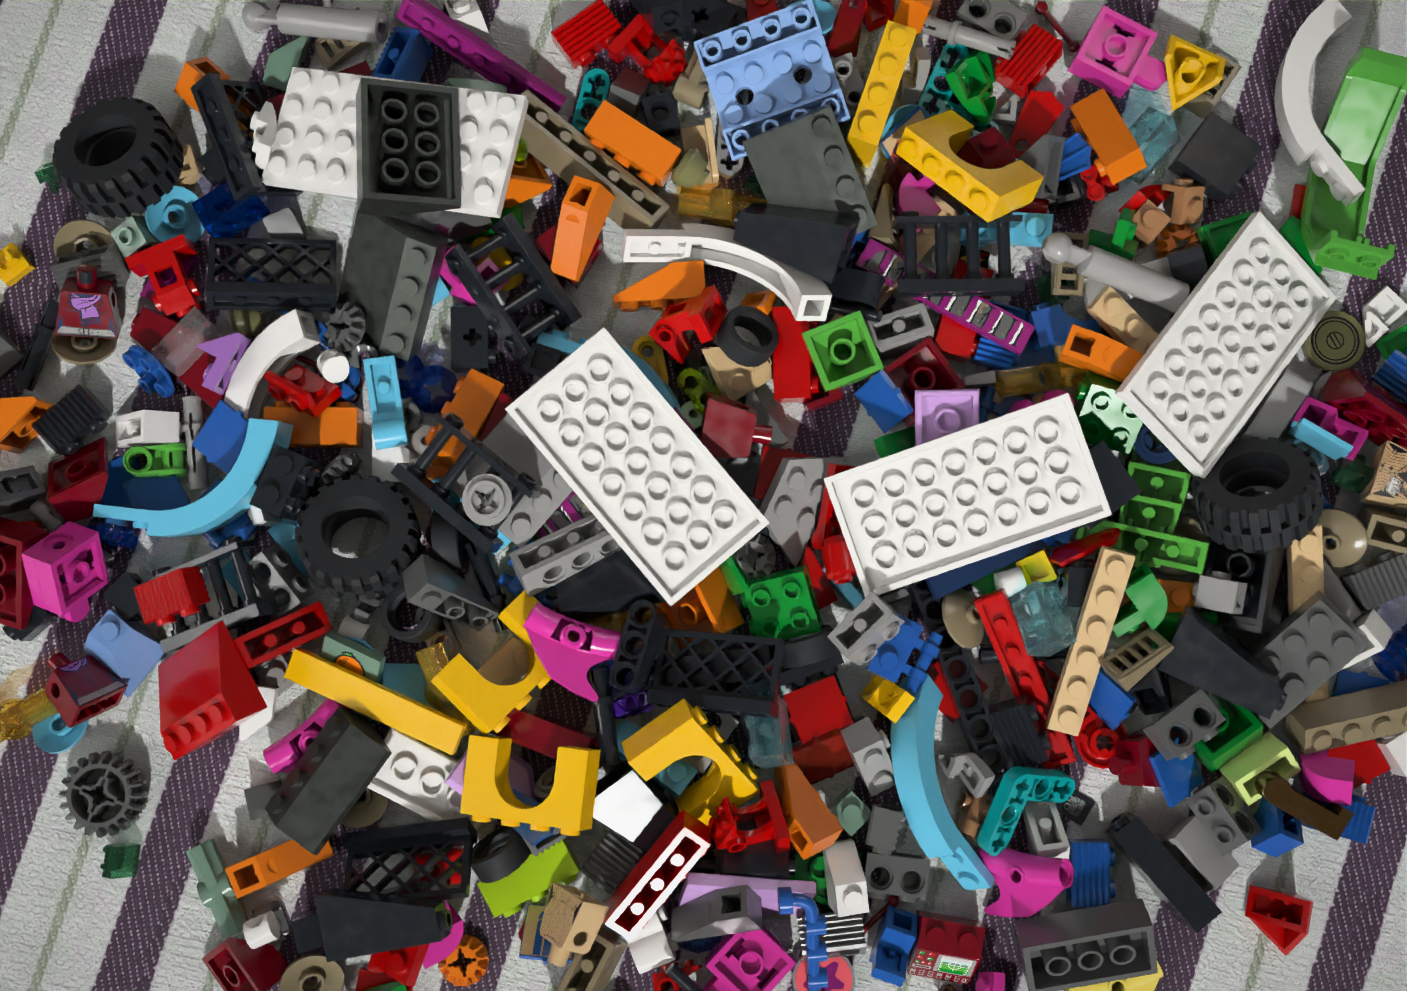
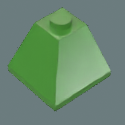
[802,310,884,392]

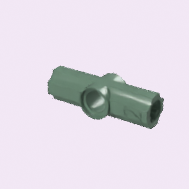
[186,838,249,939]

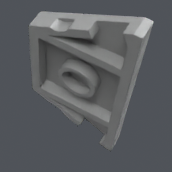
[759,455,846,567]

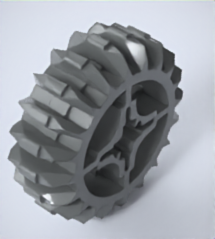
[58,751,149,838]

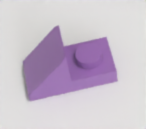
[196,332,252,395]

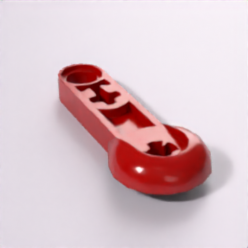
[1036,660,1128,769]

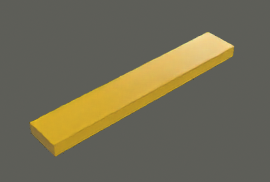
[284,647,467,755]

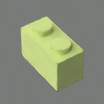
[1219,732,1302,806]

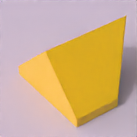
[1164,34,1226,111]

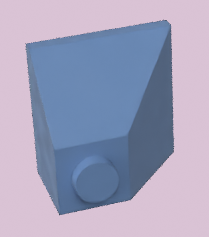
[80,609,166,697]

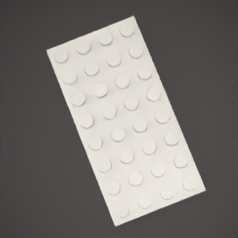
[261,67,529,218]
[1115,211,1337,478]
[505,327,769,606]
[824,393,1112,598]

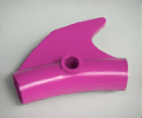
[522,602,621,702]
[263,698,353,774]
[977,847,1074,917]

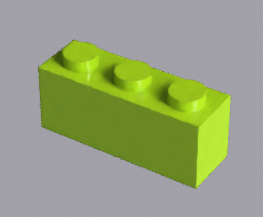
[477,838,582,918]

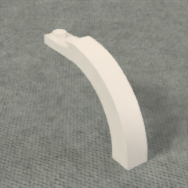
[1274,0,1365,207]
[621,223,832,321]
[224,309,321,527]

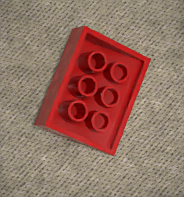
[158,621,267,761]

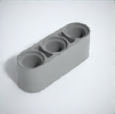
[1234,366,1312,441]

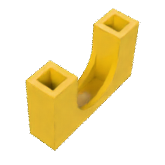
[846,20,918,168]
[896,110,1044,223]
[431,590,575,736]
[621,699,760,828]
[460,734,601,836]

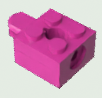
[1067,5,1167,99]
[21,521,109,623]
[703,925,796,991]

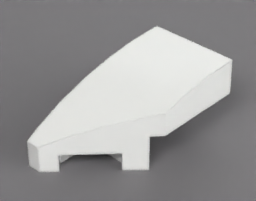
[1362,286,1407,348]
[239,684,279,741]

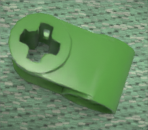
[123,443,188,478]

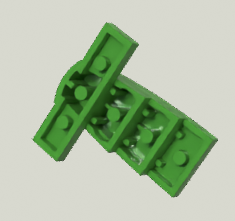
[1076,433,1210,574]

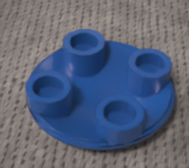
[122,345,175,398]

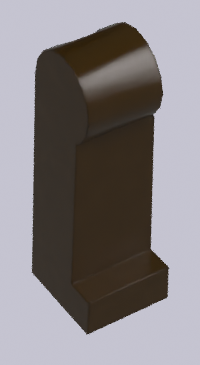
[1255,771,1354,841]

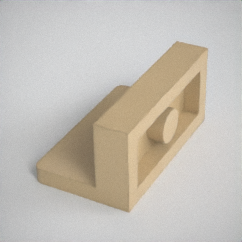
[681,117,719,190]

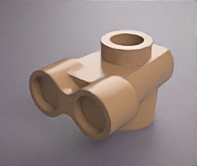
[954,791,992,839]

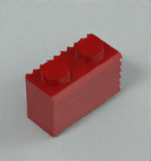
[550,0,622,69]
[994,23,1063,100]
[133,566,211,627]

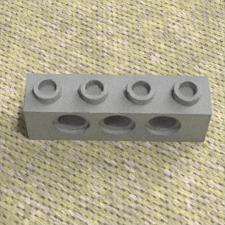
[509,514,622,597]

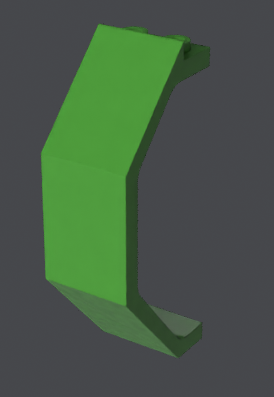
[1299,47,1407,280]

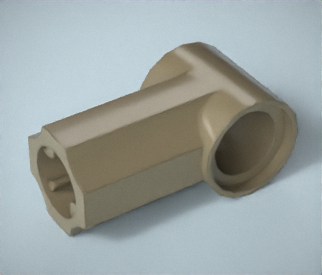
[672,49,710,110]

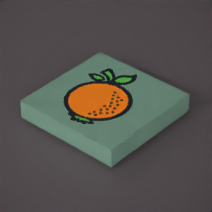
[321,631,386,684]

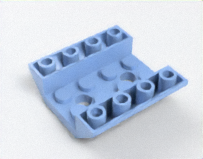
[693,0,851,161]

